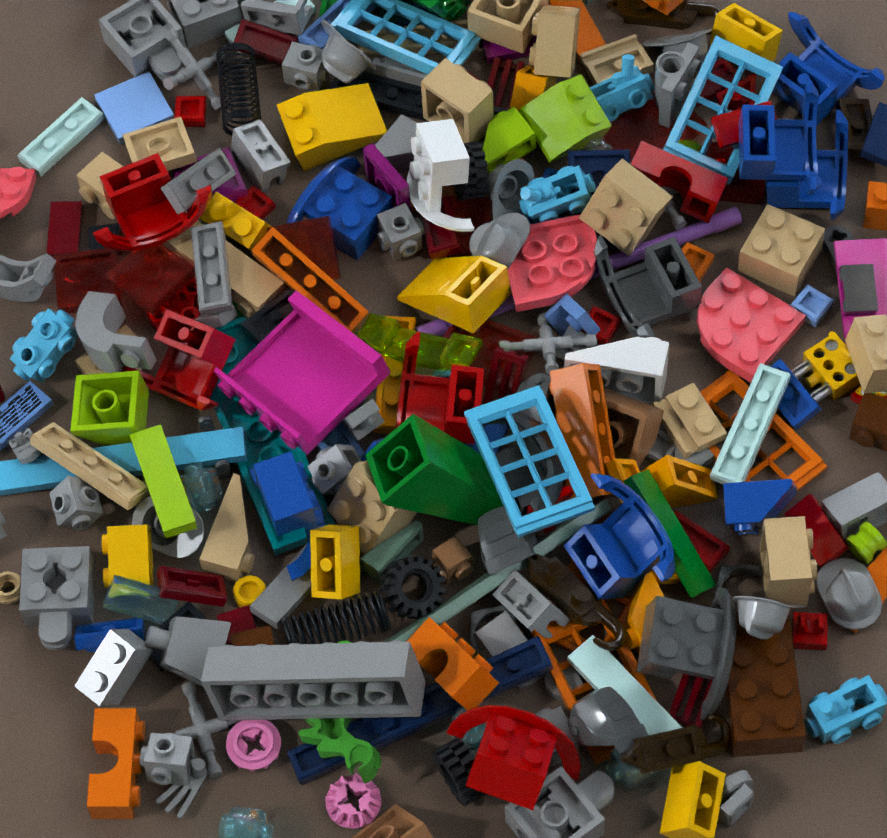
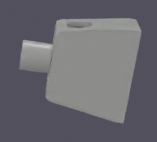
[145,617,231,687]

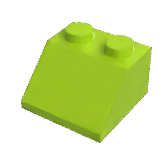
[519,74,612,163]
[70,370,149,446]

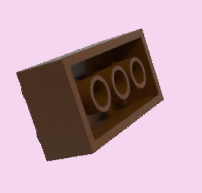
[725,612,806,757]

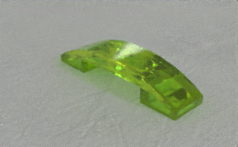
[357,313,483,371]

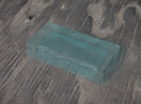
[103,574,178,625]

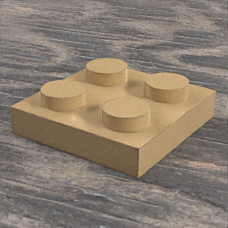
[122,117,197,171]

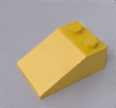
[276,83,387,171]

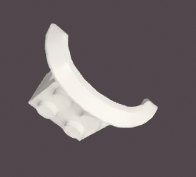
[407,119,474,232]

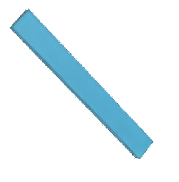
[0,426,247,496]

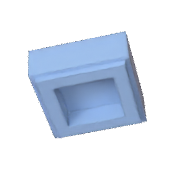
[790,284,834,328]

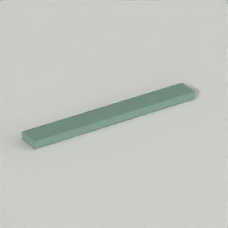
[384,499,612,642]

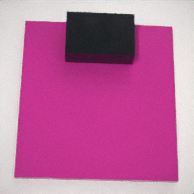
[834,238,887,346]

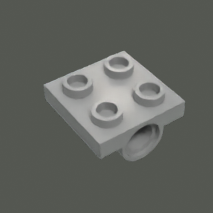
[654,42,702,128]

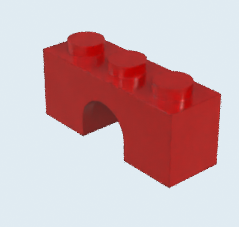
[630,141,728,223]

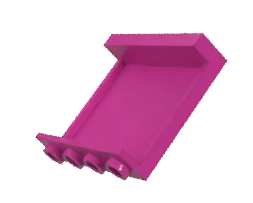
[213,290,391,455]

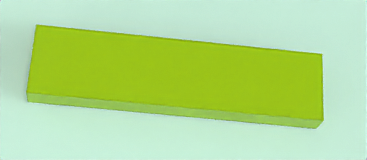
[129,424,197,539]

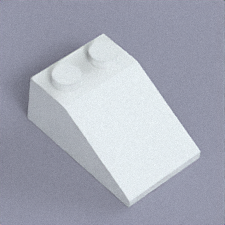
[564,337,669,405]

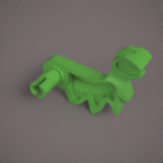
[298,640,382,783]

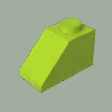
[482,107,537,178]

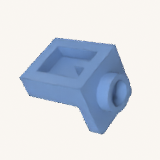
[544,294,601,335]

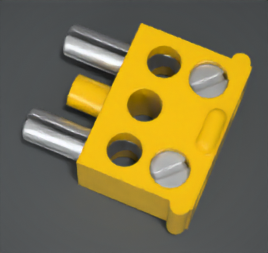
[791,331,860,402]

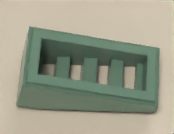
[360,520,424,586]

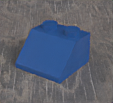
[723,479,797,536]

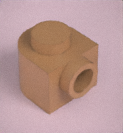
[431,538,475,585]

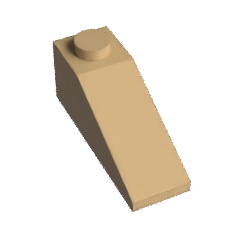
[199,473,254,583]

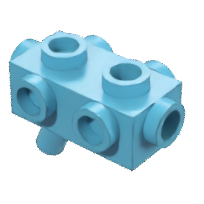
[590,54,655,121]
[519,165,596,223]
[10,308,79,382]
[804,675,887,744]

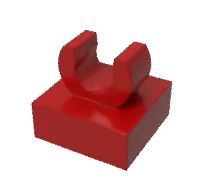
[792,612,828,650]

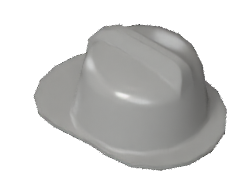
[321,20,376,83]
[642,28,713,65]
[487,159,534,220]
[469,213,530,269]
[132,497,204,558]
[816,558,882,630]
[733,596,804,639]

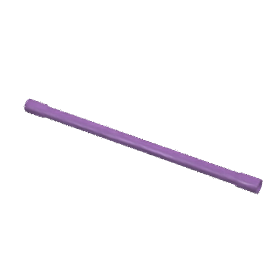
[416,206,742,345]

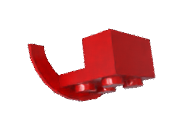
[93,153,212,251]
[120,309,236,412]
[396,332,484,445]
[446,705,581,810]

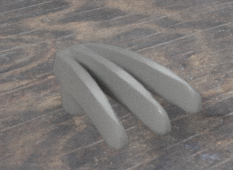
[156,758,207,819]

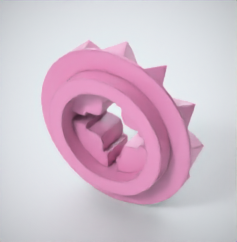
[226,720,282,772]
[325,773,381,829]

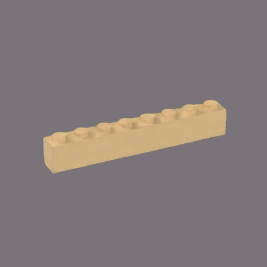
[76,151,286,318]

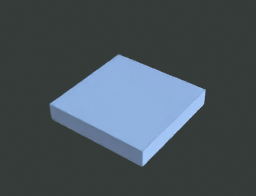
[94,71,174,145]

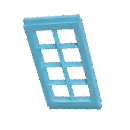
[331,0,481,74]
[663,36,783,185]
[464,385,595,538]

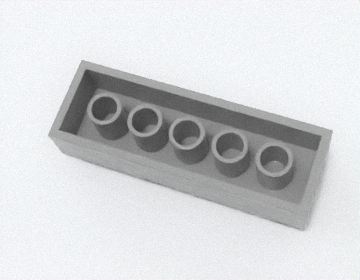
[201,640,426,721]

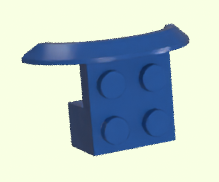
[772,12,885,125]
[738,79,822,195]
[766,110,848,221]
[283,157,393,261]
[249,451,325,581]
[564,473,676,599]

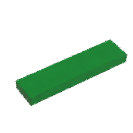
[623,469,716,598]

